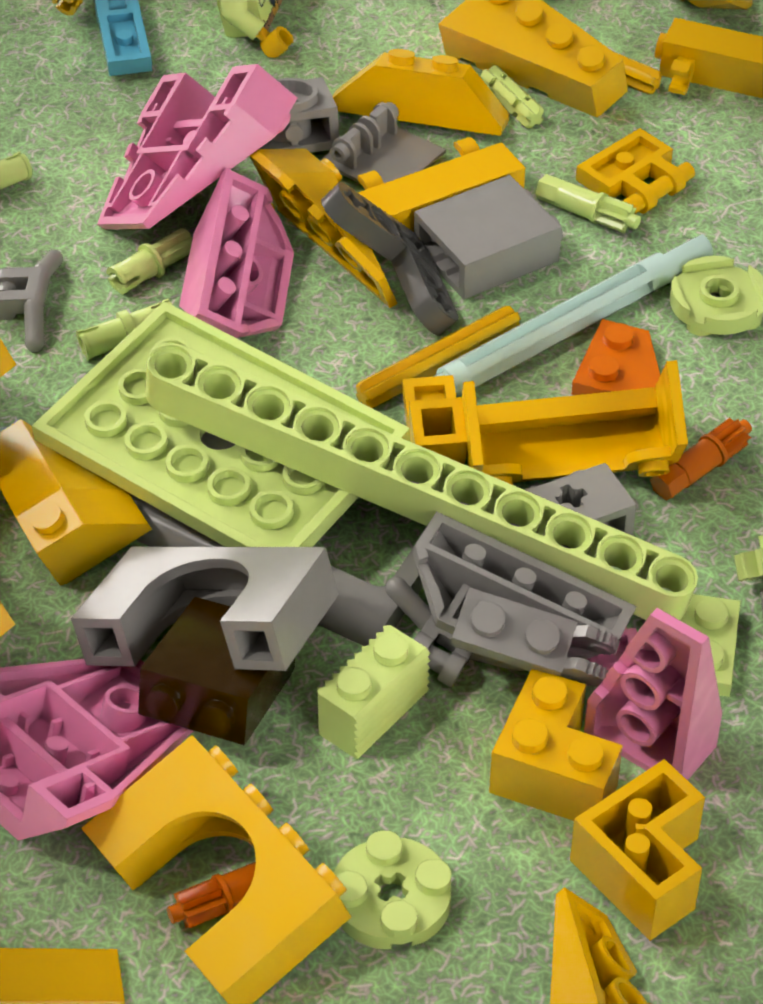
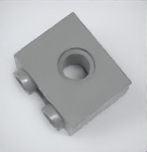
[250,77,339,161]

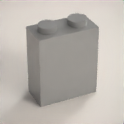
[414,175,563,300]

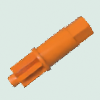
[650,418,752,501]
[166,862,256,928]

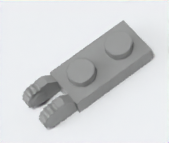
[451,587,620,687]

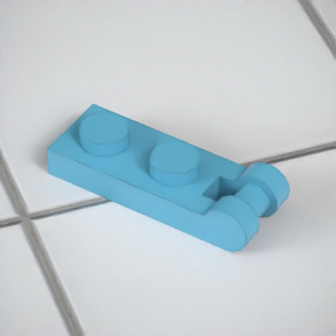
[94,0,152,76]

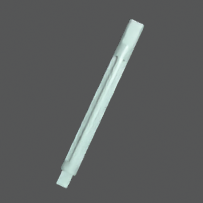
[433,234,713,397]

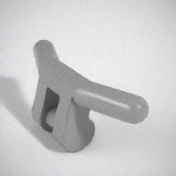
[0,249,63,352]
[385,577,525,688]

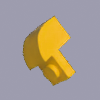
[402,375,467,464]

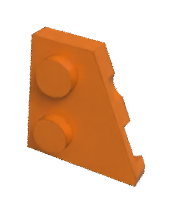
[571,319,660,395]

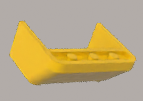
[462,360,688,485]

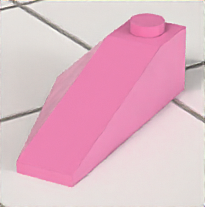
[584,608,722,780]

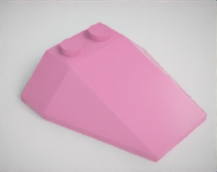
[0,659,194,841]

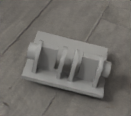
[320,102,446,183]

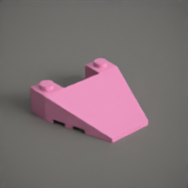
[97,64,297,230]

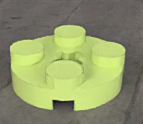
[670,256,763,336]
[334,830,451,949]

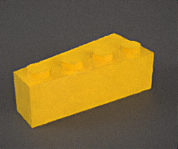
[438,0,628,118]

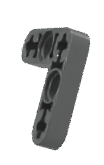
[321,182,459,336]

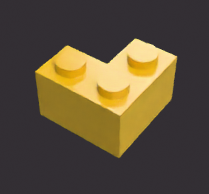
[489,669,623,821]
[570,759,705,941]

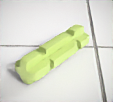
[480,65,544,128]

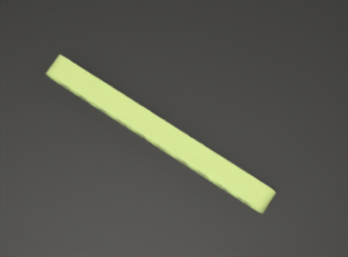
[145,343,698,620]

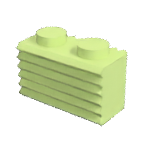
[317,625,430,759]

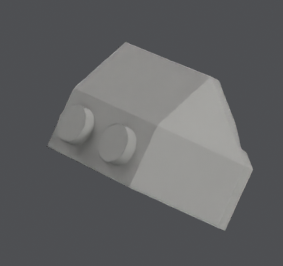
[412,511,637,672]

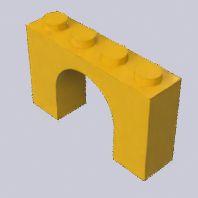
[81,735,351,1004]

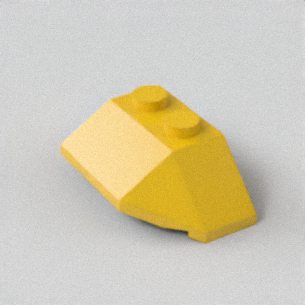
[332,49,510,136]

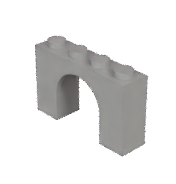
[71,547,339,671]

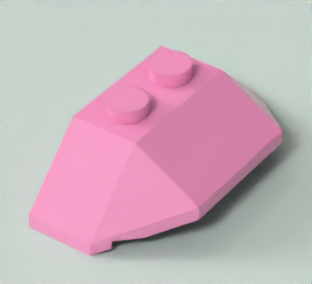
[179,168,294,338]

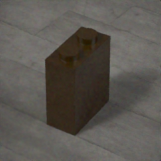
[138,597,295,745]

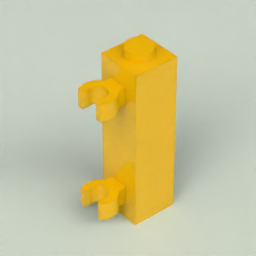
[655,18,763,99]
[357,137,526,232]

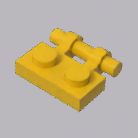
[576,128,695,214]

